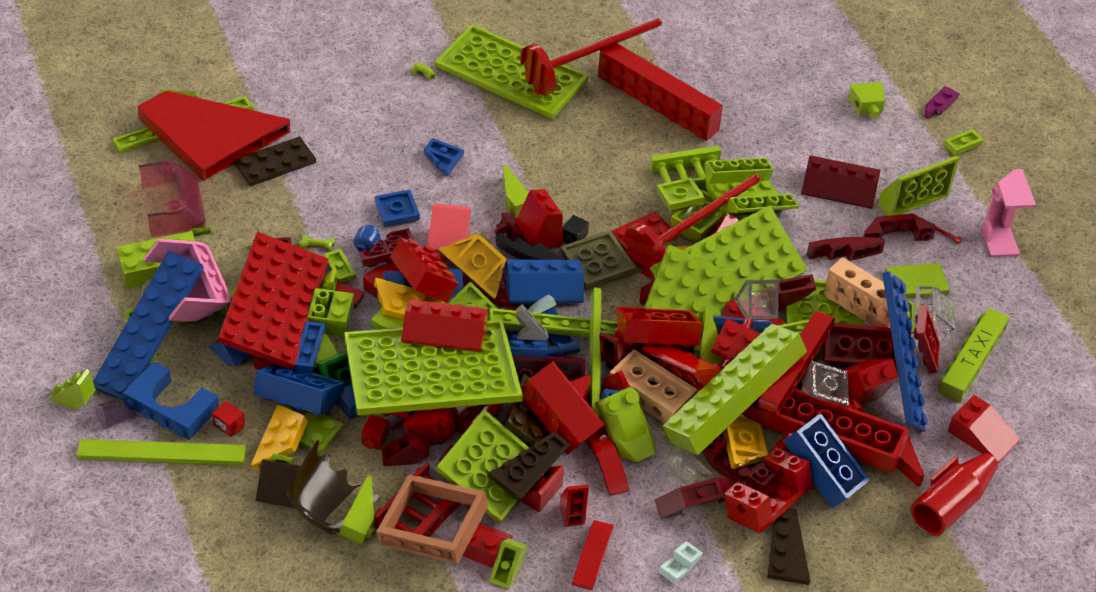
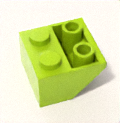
[307,288,354,337]

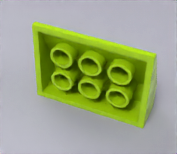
[878,155,960,215]

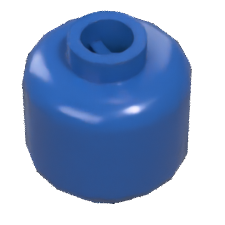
[353,225,381,252]

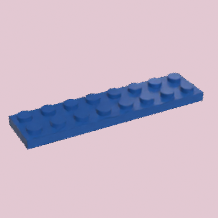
[93,251,204,401]
[882,271,928,433]

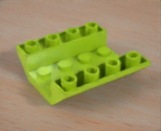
[704,158,799,214]

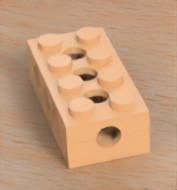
[823,257,906,328]
[609,349,698,424]

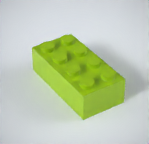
[116,231,196,289]

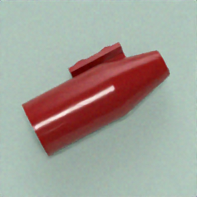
[911,453,998,536]

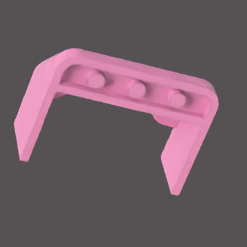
[980,169,1036,257]
[143,239,231,322]

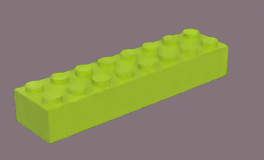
[663,324,807,455]

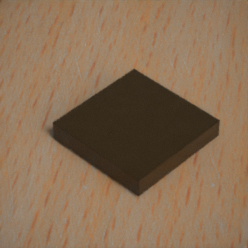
[255,459,300,508]

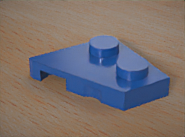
[424,138,464,176]

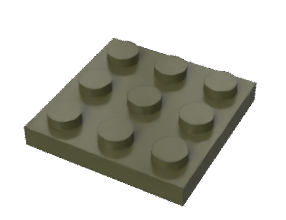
[560,230,636,289]

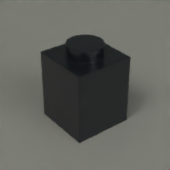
[563,215,589,244]

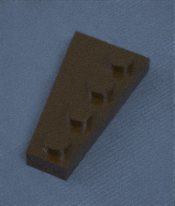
[487,432,570,502]
[767,508,810,585]

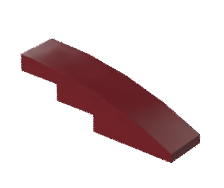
[806,237,885,261]

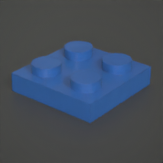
[374,189,420,227]

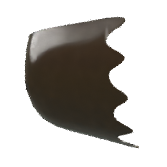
[287,440,380,534]

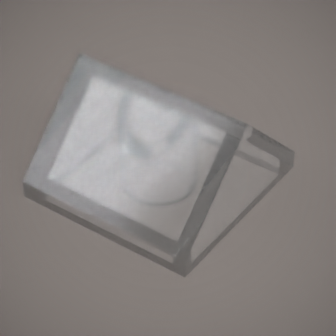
[734,280,778,319]
[801,361,849,407]

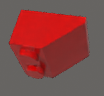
[404,408,457,445]
[462,523,513,568]

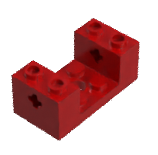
[724,447,813,534]

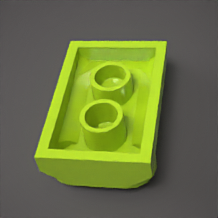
[670,190,726,242]
[595,386,656,463]

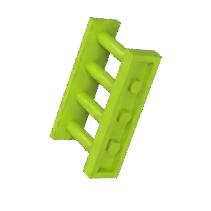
[650,146,721,191]

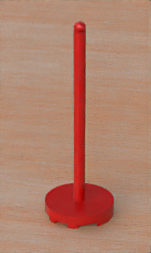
[520,18,662,96]
[622,174,760,278]

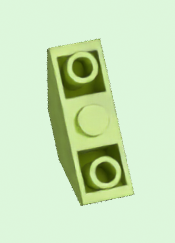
[49,369,96,410]

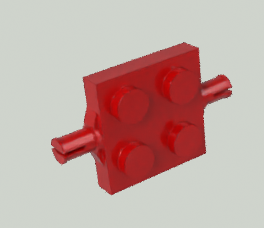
[711,316,761,370]

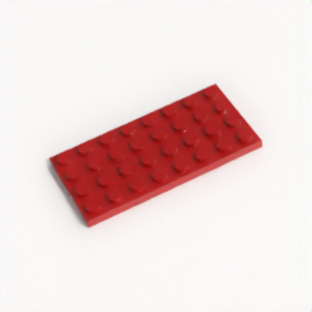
[217,231,329,370]

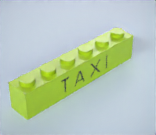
[938,308,1010,403]

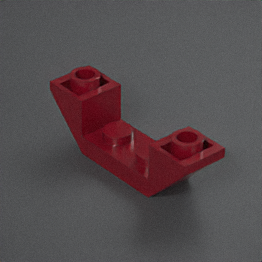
[863,213,936,241]
[702,436,776,490]
[654,477,734,519]

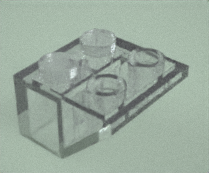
[915,286,955,331]
[650,447,713,494]

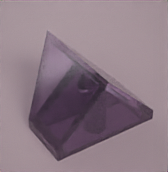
[93,400,141,430]

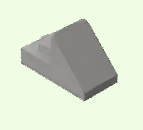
[516,304,549,341]

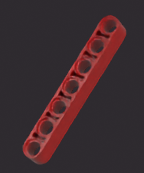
[758,310,835,415]

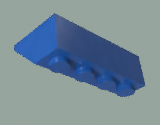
[502,260,584,303]
[254,364,345,416]
[783,413,870,508]

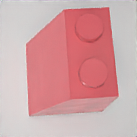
[427,203,471,265]

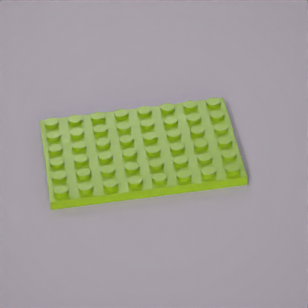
[344,320,523,416]

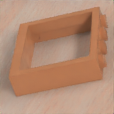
[376,475,488,564]

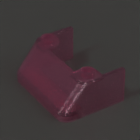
[139,161,206,237]

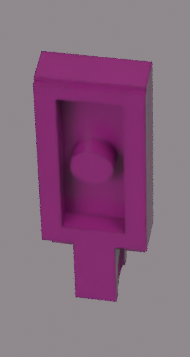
[924,86,960,119]

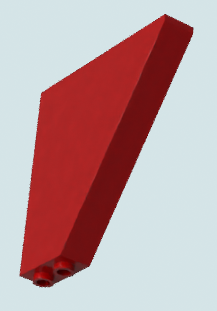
[137,91,290,181]

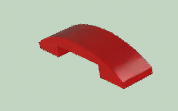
[586,427,630,496]

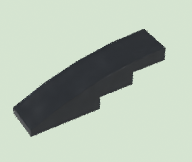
[495,232,563,260]

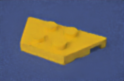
[439,233,506,299]
[374,278,447,320]
[251,405,308,470]
[723,414,768,469]

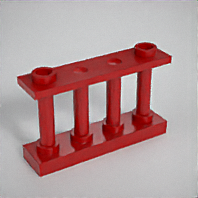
[374,462,461,537]

